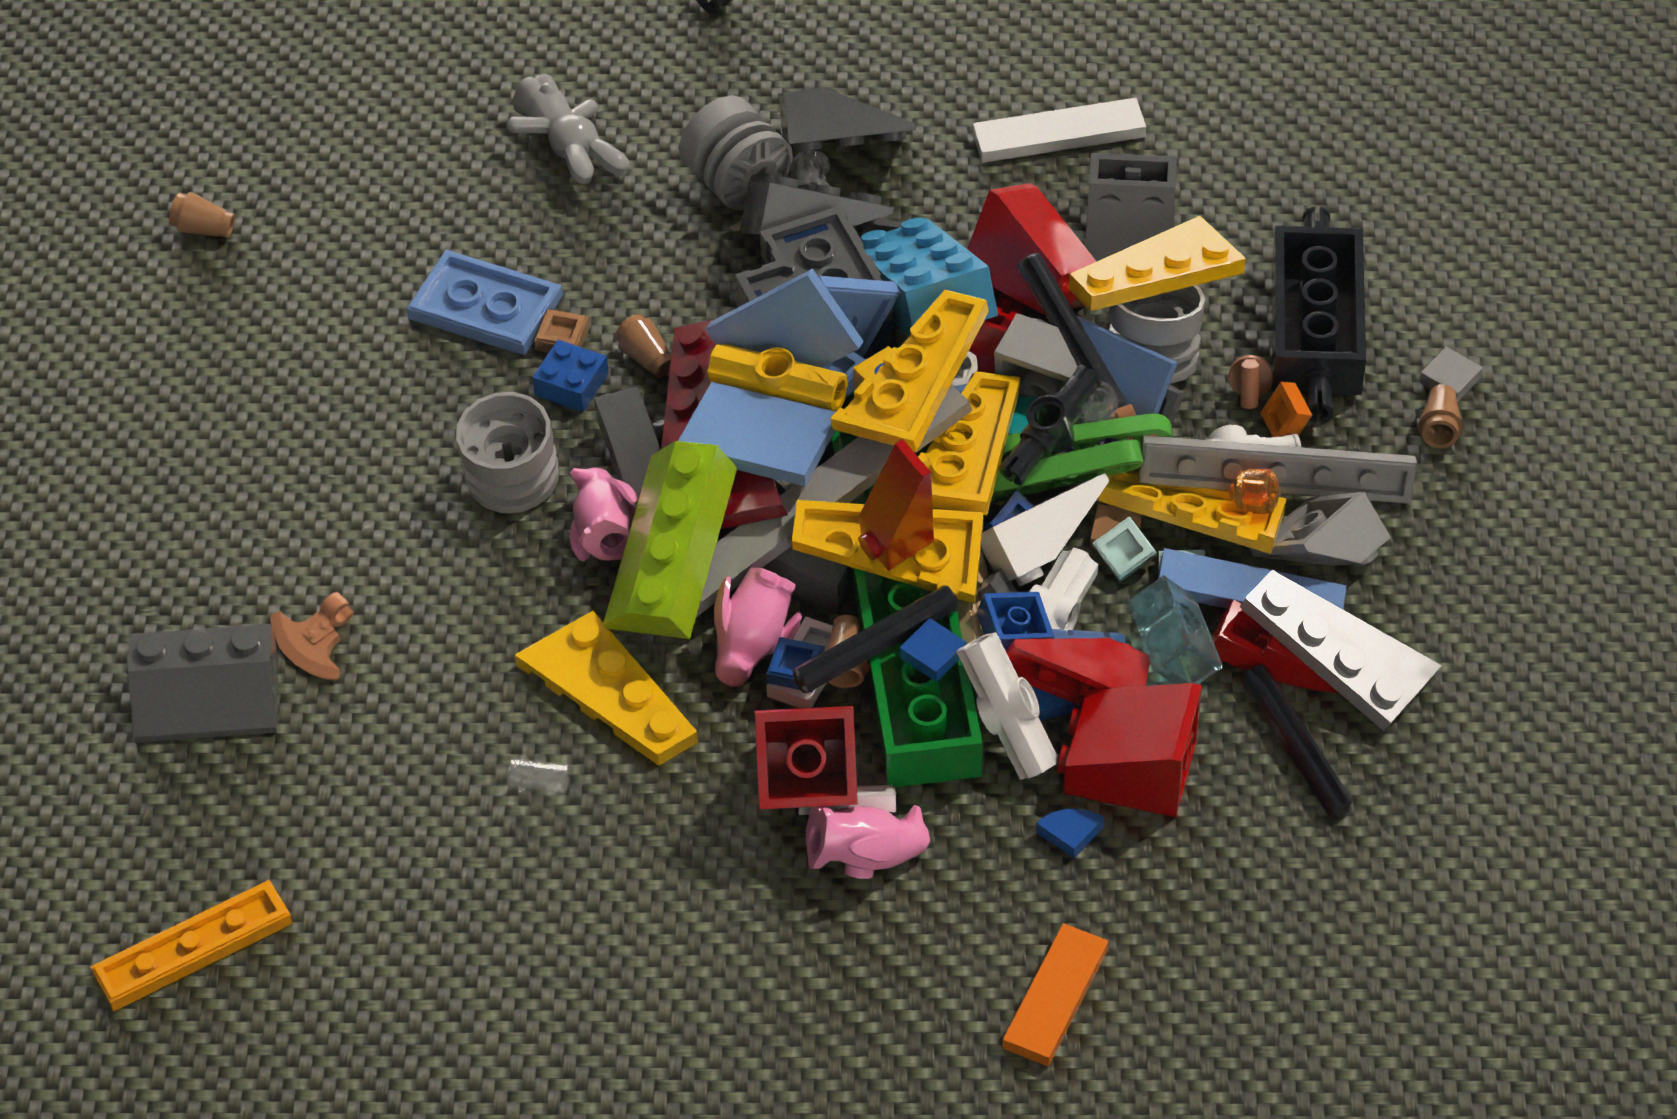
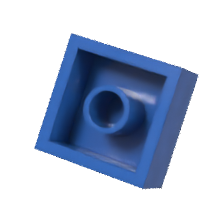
[532,339,609,412]
[976,592,1055,651]

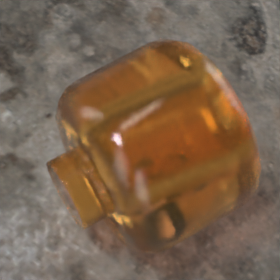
[1229,468,1279,514]

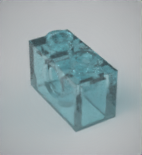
[1127,575,1223,684]

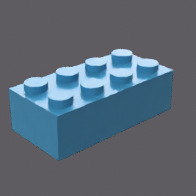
[861,218,998,336]

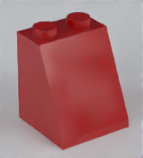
[967,183,1097,315]
[1057,683,1202,817]
[755,706,858,809]

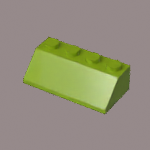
[603,441,737,639]

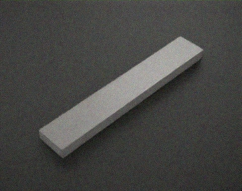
[1138,435,1417,504]

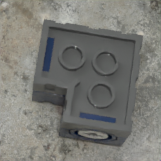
[735,206,894,359]

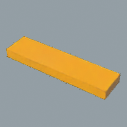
[90,880,293,1012]

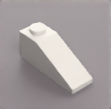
[981,473,1109,587]

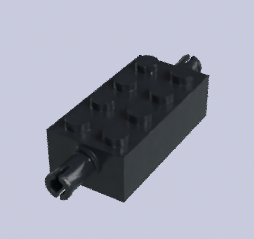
[1272,207,1366,422]

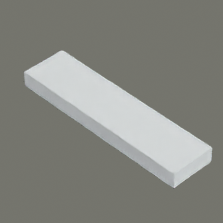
[973,98,1146,163]

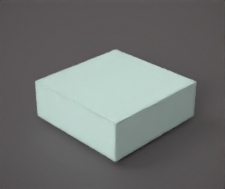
[1092,516,1157,582]

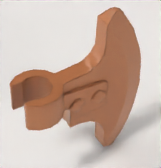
[270,592,354,681]

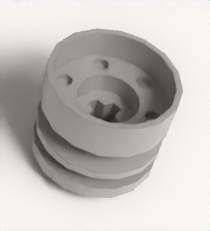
[678,95,793,211]
[1109,285,1205,384]
[456,392,559,513]

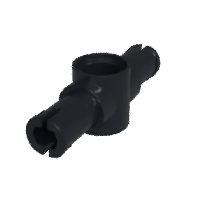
[998,365,1102,486]

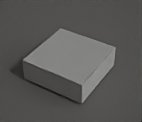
[1420,346,1483,401]

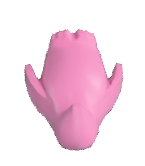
[569,467,638,561]
[714,568,802,687]
[806,805,930,879]

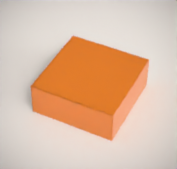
[1260,382,1312,437]

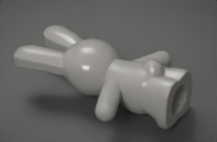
[506,74,629,184]

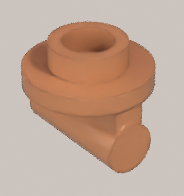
[1228,355,1273,409]

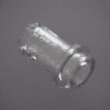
[508,754,570,794]

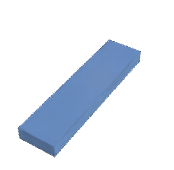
[1156,548,1346,610]

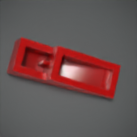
[1206,600,1340,694]

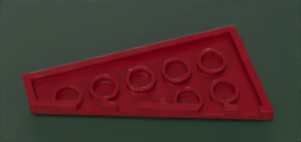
[661,319,788,529]

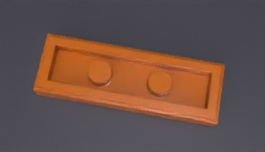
[1002,923,1109,1067]

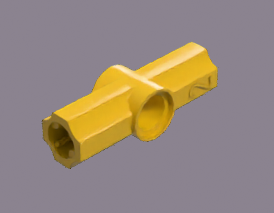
[707,343,848,411]

